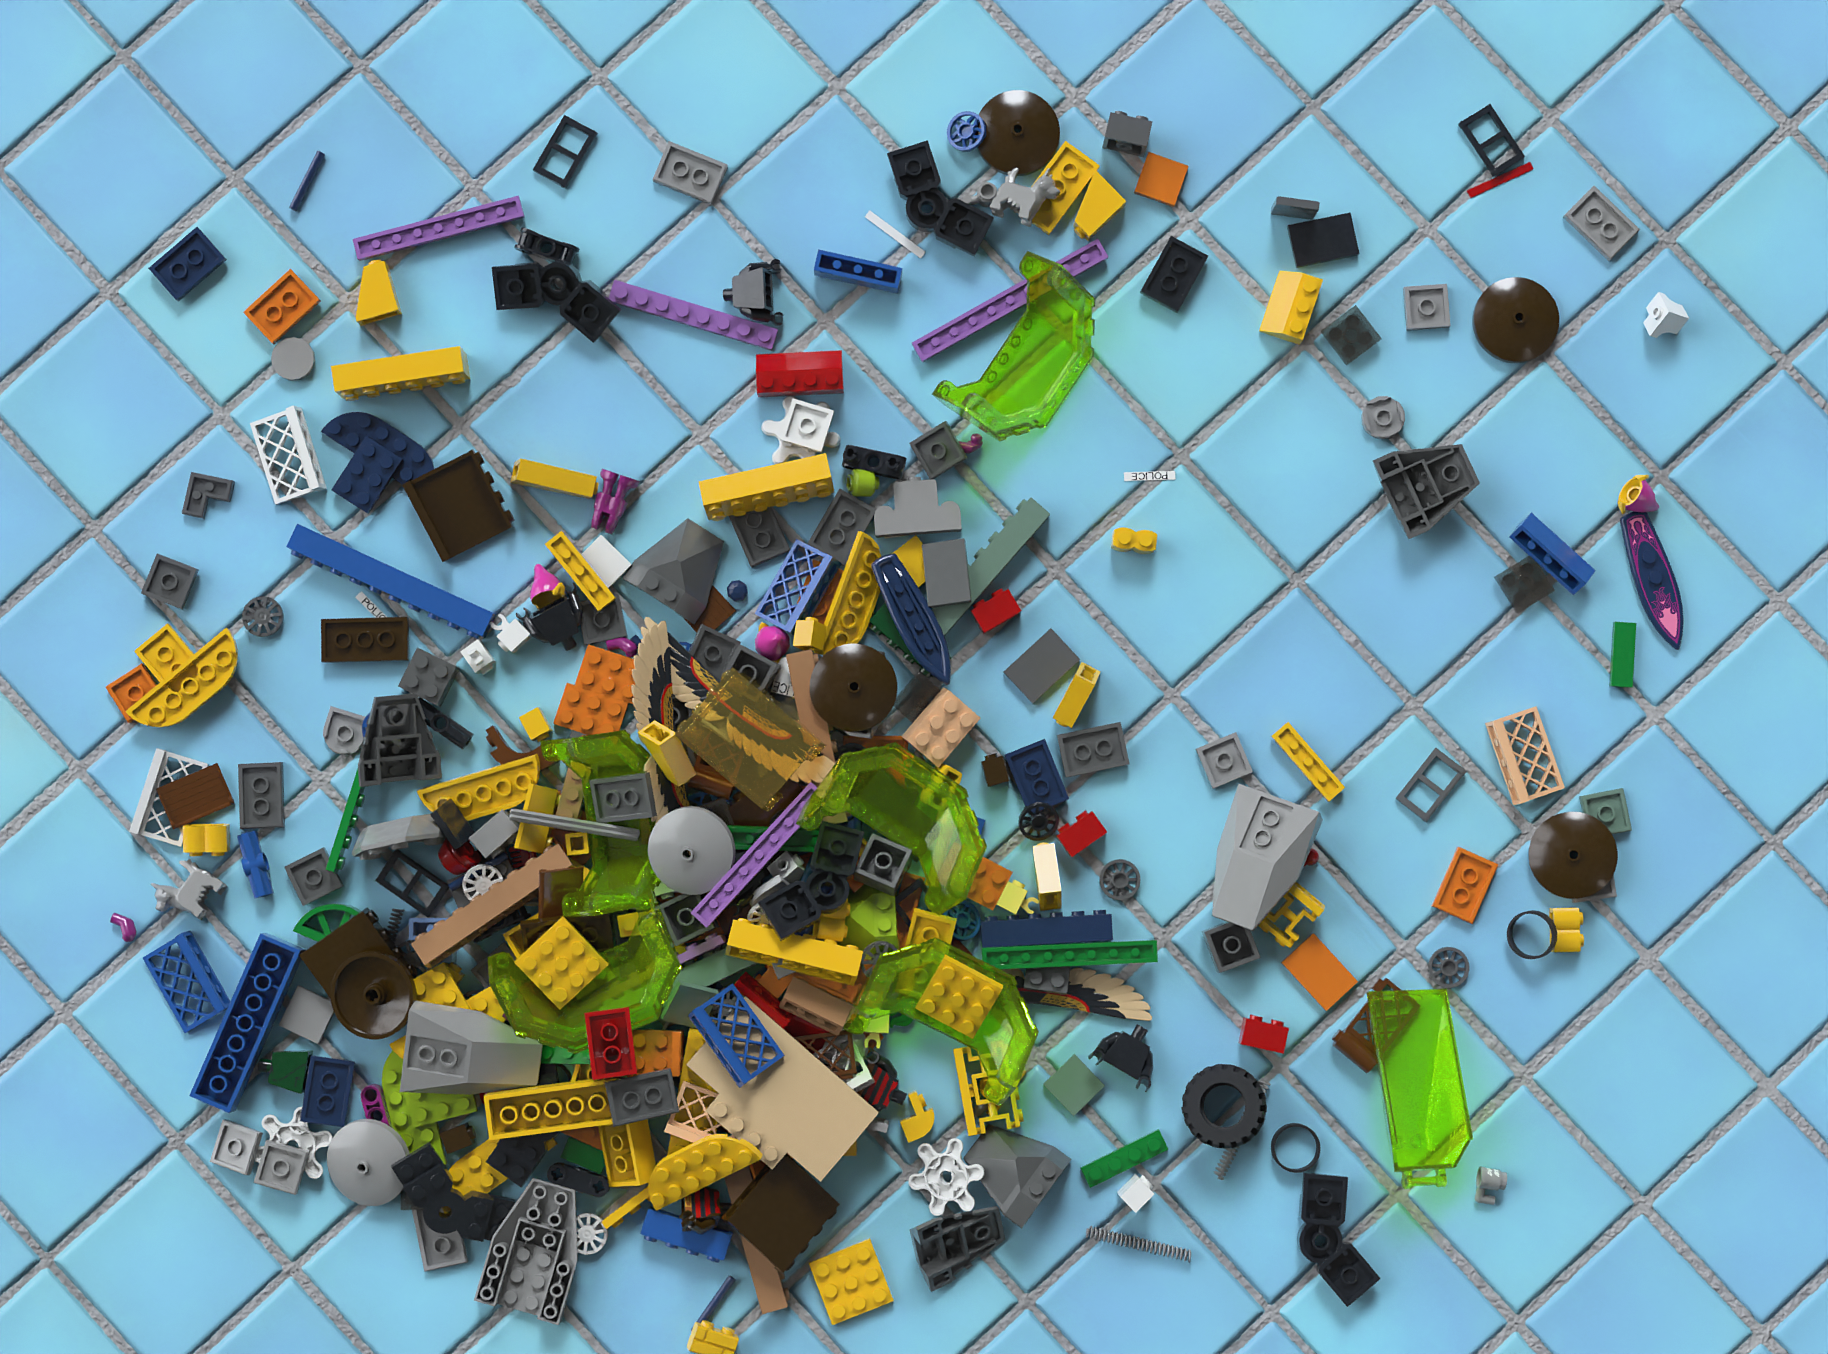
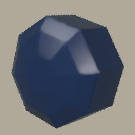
[727,580,748,602]

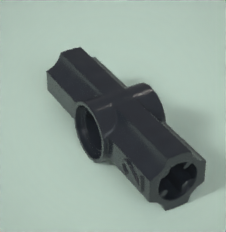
[418,697,474,749]

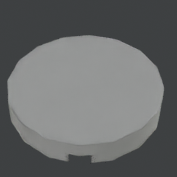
[271,337,315,381]
[1361,396,1405,439]

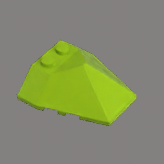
[837,884,900,961]

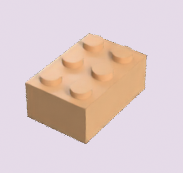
[901,687,981,768]

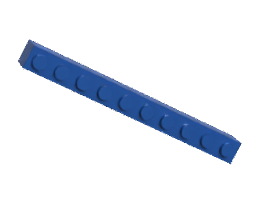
[286,524,496,639]

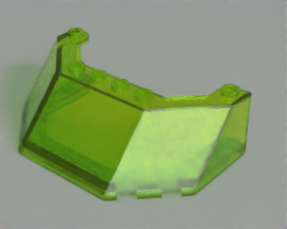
[932,251,1095,441]
[540,730,661,916]
[796,742,987,915]
[487,889,682,1054]
[842,938,1039,1107]

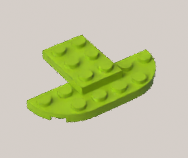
[382,1050,478,1165]

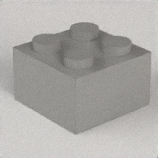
[469,809,520,859]

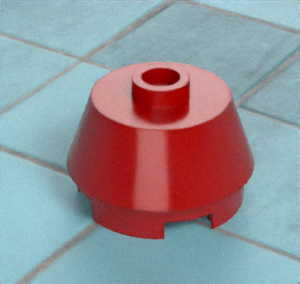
[438,838,482,875]

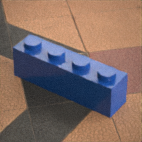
[814,249,902,294]
[1509,512,1596,595]
[640,1206,733,1262]

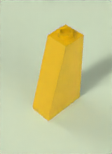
[510,458,599,499]

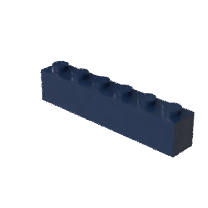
[980,910,1113,948]

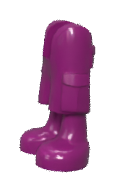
[591,469,640,534]

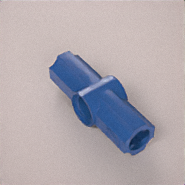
[237,831,274,899]

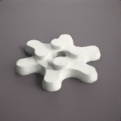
[761,396,840,464]
[255,1107,333,1179]
[909,1138,984,1216]

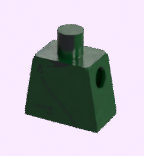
[258,1050,313,1094]

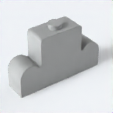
[874,477,962,538]

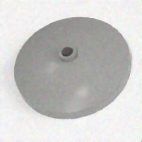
[648,806,735,895]
[327,1119,410,1206]

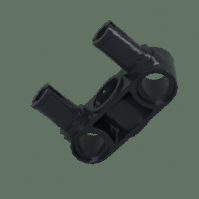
[842,445,907,480]

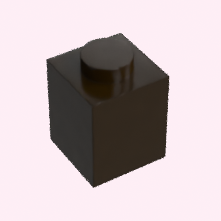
[981,753,1009,787]
[440,1122,476,1154]

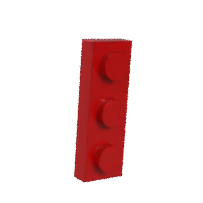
[734,972,795,1029]

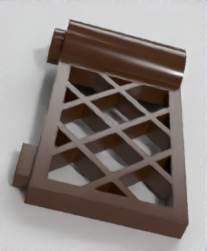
[687,727,746,801]
[1332,978,1420,1073]
[793,1029,857,1080]

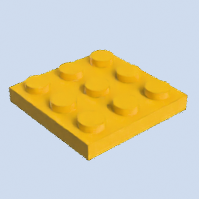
[514,916,609,1010]
[915,954,1004,1039]
[809,1238,894,1325]

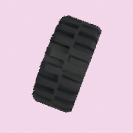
[1181,1064,1267,1149]

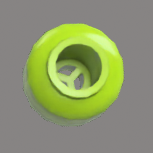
[846,469,879,497]

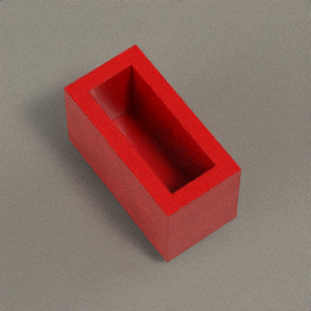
[971,588,1021,634]
[1056,810,1107,857]
[1238,1015,1289,1054]

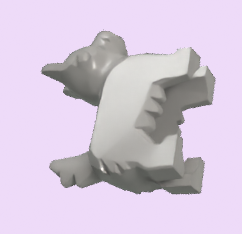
[990,168,1060,227]
[151,859,228,920]

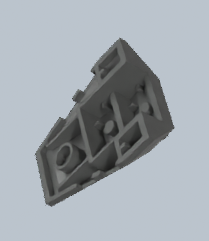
[1373,444,1480,539]
[623,518,724,625]
[358,693,442,787]
[963,1124,1072,1229]
[909,1206,1005,1292]

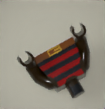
[679,1186,732,1235]

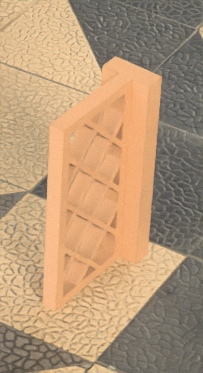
[1485,706,1565,805]
[664,1081,737,1143]

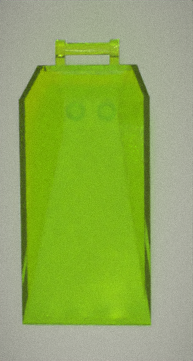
[1367,989,1473,1189]

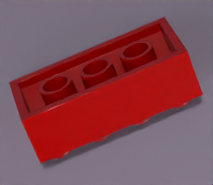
[756,350,844,397]

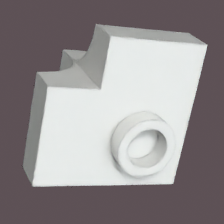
[1643,292,1689,338]

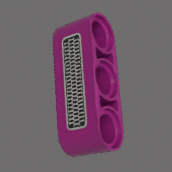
[360,1084,392,1128]

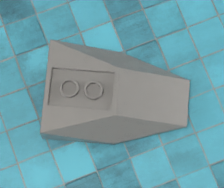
[1212,784,1323,931]
[352,814,446,860]
[400,1001,543,1095]
[474,1178,578,1325]

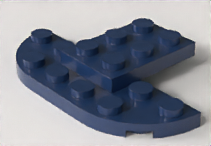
[321,412,435,514]

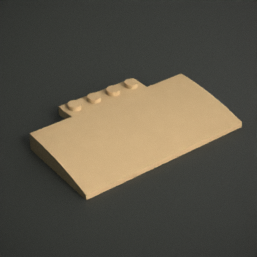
[686,996,879,1182]

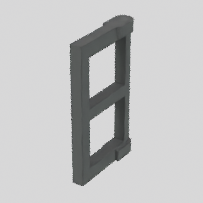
[1395,748,1467,822]

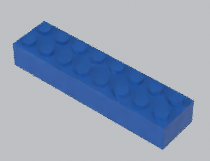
[189,933,306,1113]

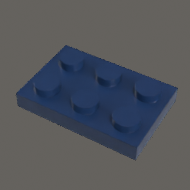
[148,227,227,302]
[1004,739,1069,815]
[300,1056,355,1127]

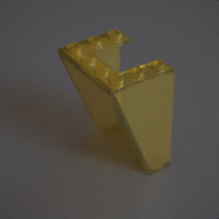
[675,667,826,812]

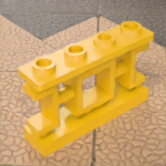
[1258,882,1325,948]
[953,1040,1024,1136]

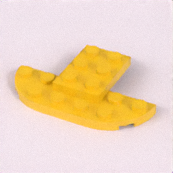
[125,623,238,727]
[389,962,511,1059]

